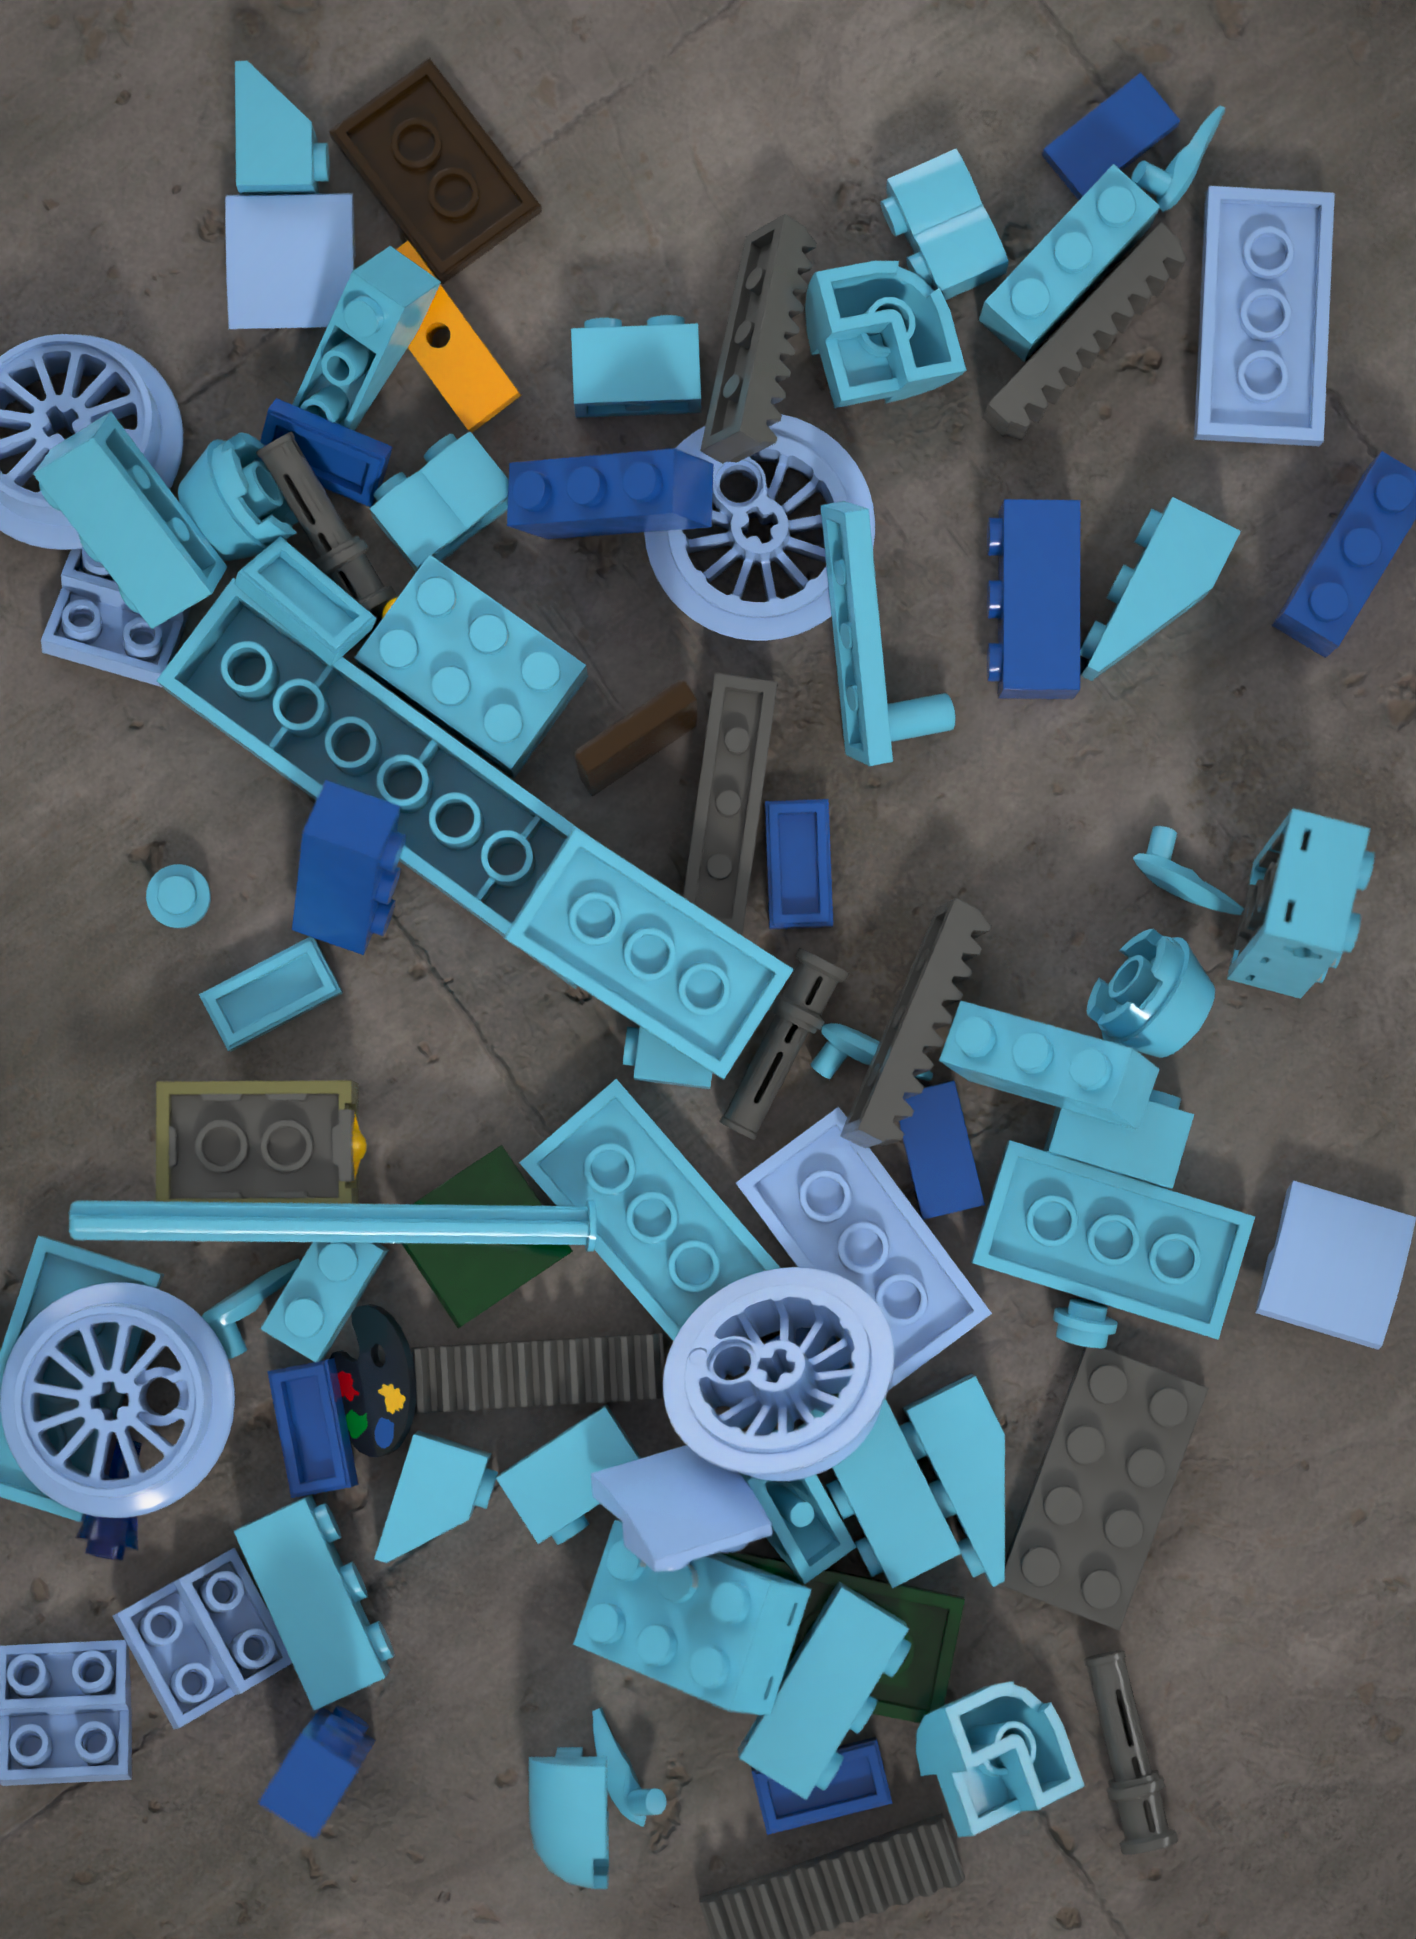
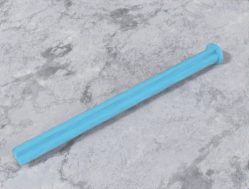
[69,1200,596,1252]

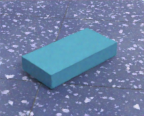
[234,536,376,666]
[199,937,343,1052]

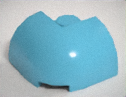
[805,261,967,408]
[916,1681,1085,1837]
[529,1747,609,1889]

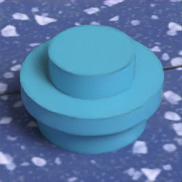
[146,864,211,928]
[1053,1299,1118,1348]

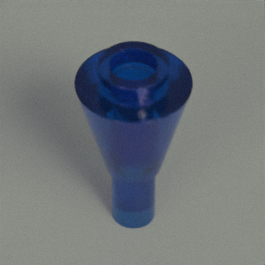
[75,1438,142,1561]

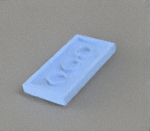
[1194,186,1335,446]
[736,1106,992,1390]

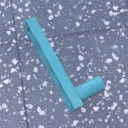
[820,501,956,766]

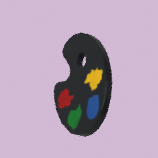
[329,1304,416,1457]

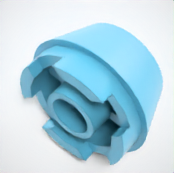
[178,433,299,561]
[1087,929,1215,1058]

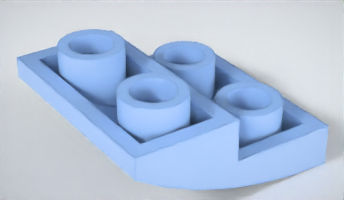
[225,193,356,329]
[41,548,191,687]
[1255,1180,1416,1350]
[591,1445,772,1572]
[112,1548,292,1729]
[0,1640,132,1786]

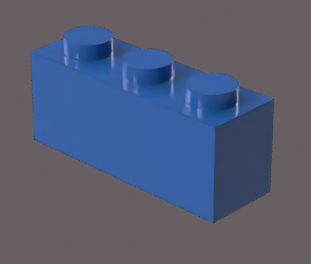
[507,448,714,540]
[1272,451,1416,658]
[987,499,1081,699]
[292,780,406,955]
[258,1706,376,1839]

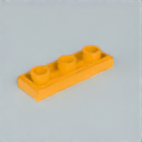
[396,241,522,433]

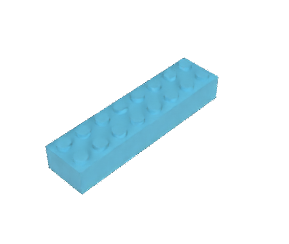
[156,578,593,989]

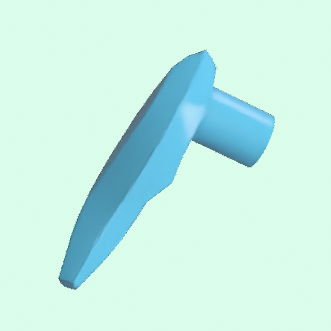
[1131,105,1225,212]
[1133,826,1244,915]
[810,1023,933,1081]
[201,1259,301,1359]
[592,1708,666,1827]

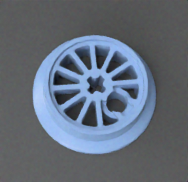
[0,334,183,550]
[644,414,875,641]
[663,1267,894,1481]
[0,1282,235,1518]

